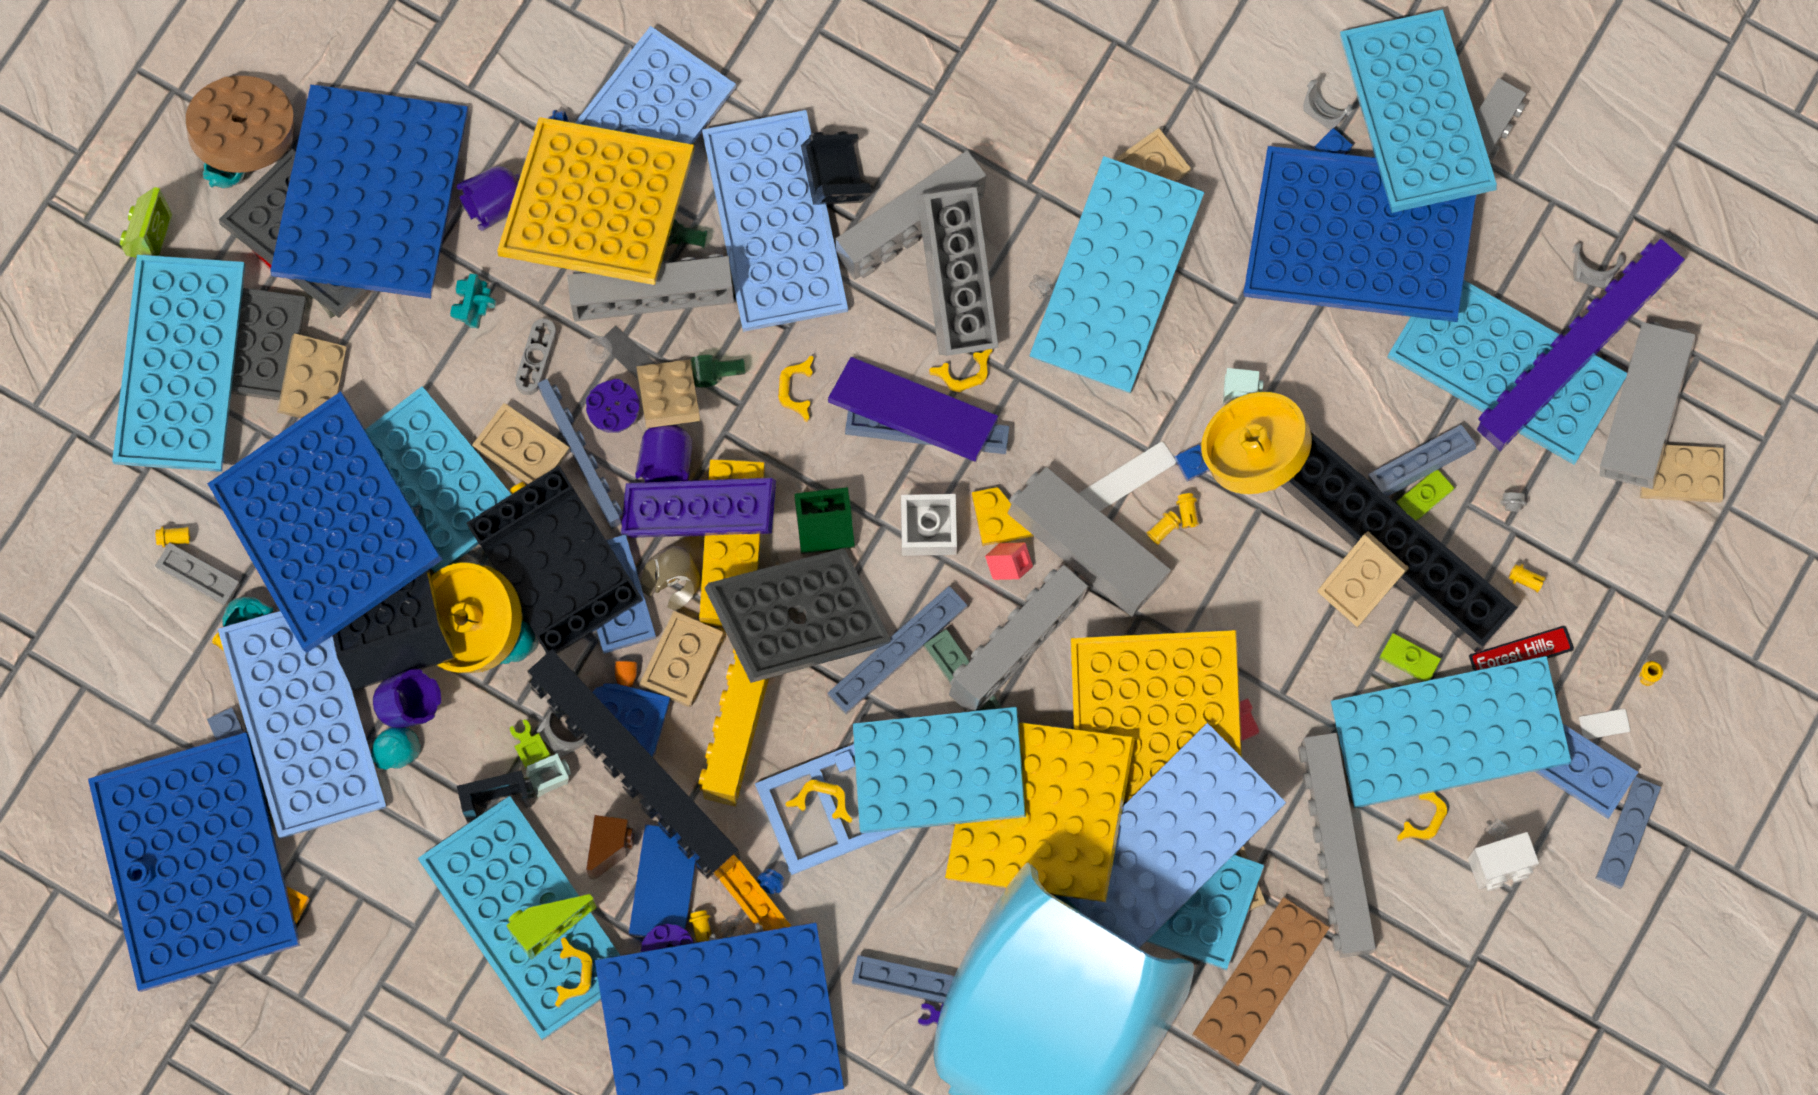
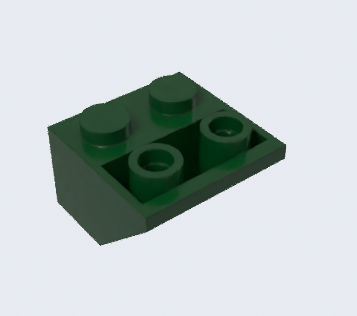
[794,487,855,554]

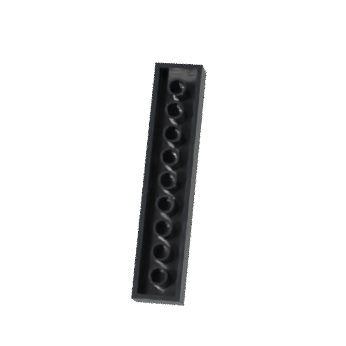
[1281,432,1518,654]
[527,649,741,882]

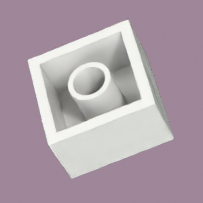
[901,494,957,556]
[1468,832,1539,891]

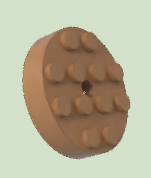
[186,76,295,173]

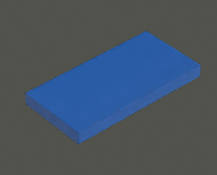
[629,824,696,937]

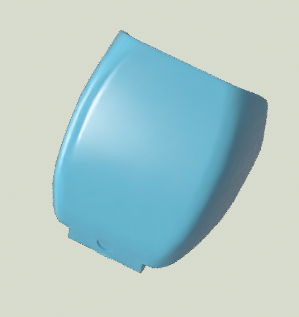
[933,863,1194,1095]

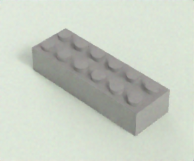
[836,150,986,280]
[917,187,999,356]
[567,254,734,322]
[949,565,1088,712]

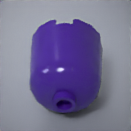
[457,166,520,231]
[635,424,692,483]
[373,669,442,728]

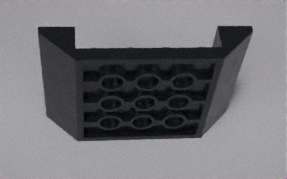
[466,465,644,654]
[332,505,456,691]

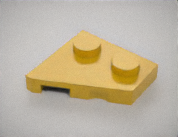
[971,487,1033,546]

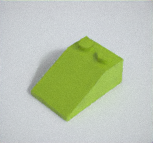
[120,187,173,258]
[506,894,597,960]

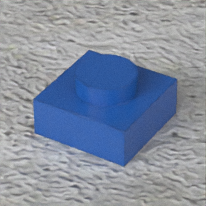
[1314,128,1352,155]
[1175,445,1210,482]

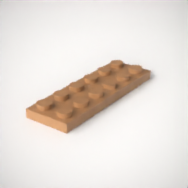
[1192,897,1330,1067]

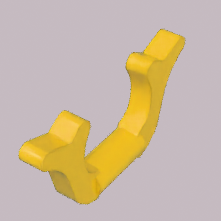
[929,349,992,392]
[778,356,814,422]
[785,780,853,823]
[1397,792,1447,842]
[555,937,593,1008]

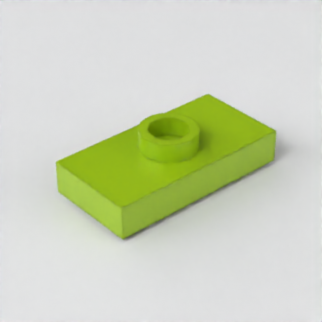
[1396,470,1455,521]
[1379,633,1441,682]

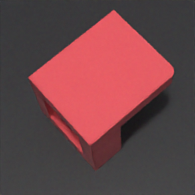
[985,542,1033,580]
[1240,698,1259,741]

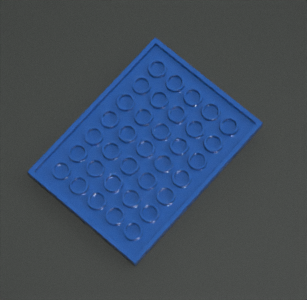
[270,84,468,299]
[1243,146,1477,322]
[207,391,443,653]
[88,733,301,992]
[595,922,844,1095]

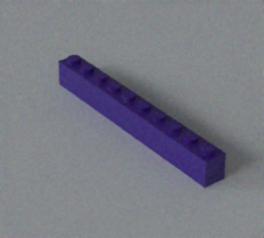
[1477,239,1685,452]

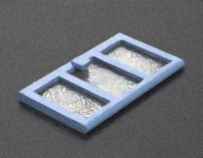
[755,744,906,875]

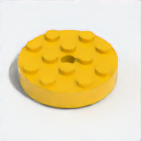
[1201,392,1312,494]
[431,563,522,673]

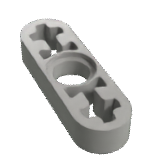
[515,319,556,395]

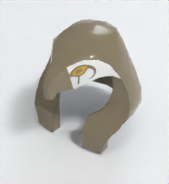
[641,546,700,612]

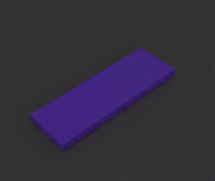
[828,357,998,462]
[621,478,776,538]

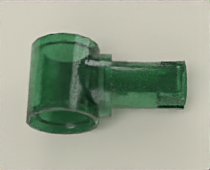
[666,219,707,248]
[690,355,745,388]

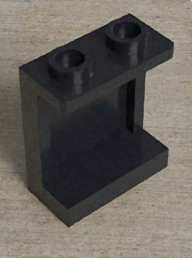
[801,131,871,205]
[457,770,535,823]

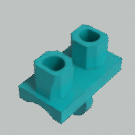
[450,274,496,329]

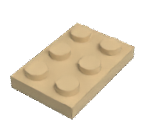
[1095,128,1191,182]
[277,334,347,418]
[637,360,700,428]
[472,403,570,485]
[1640,445,1723,503]
[1317,532,1408,627]
[640,611,724,708]

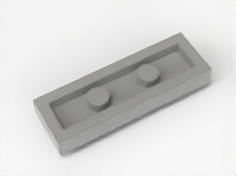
[155,543,240,607]

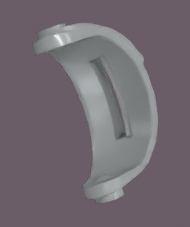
[1303,79,1353,130]
[1572,243,1625,289]
[537,711,585,758]

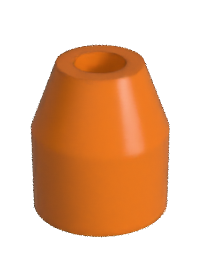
[615,661,637,687]

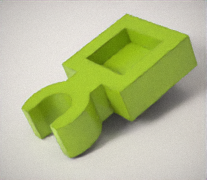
[510,719,550,770]

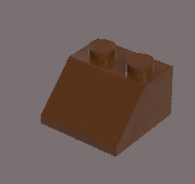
[586,815,635,880]

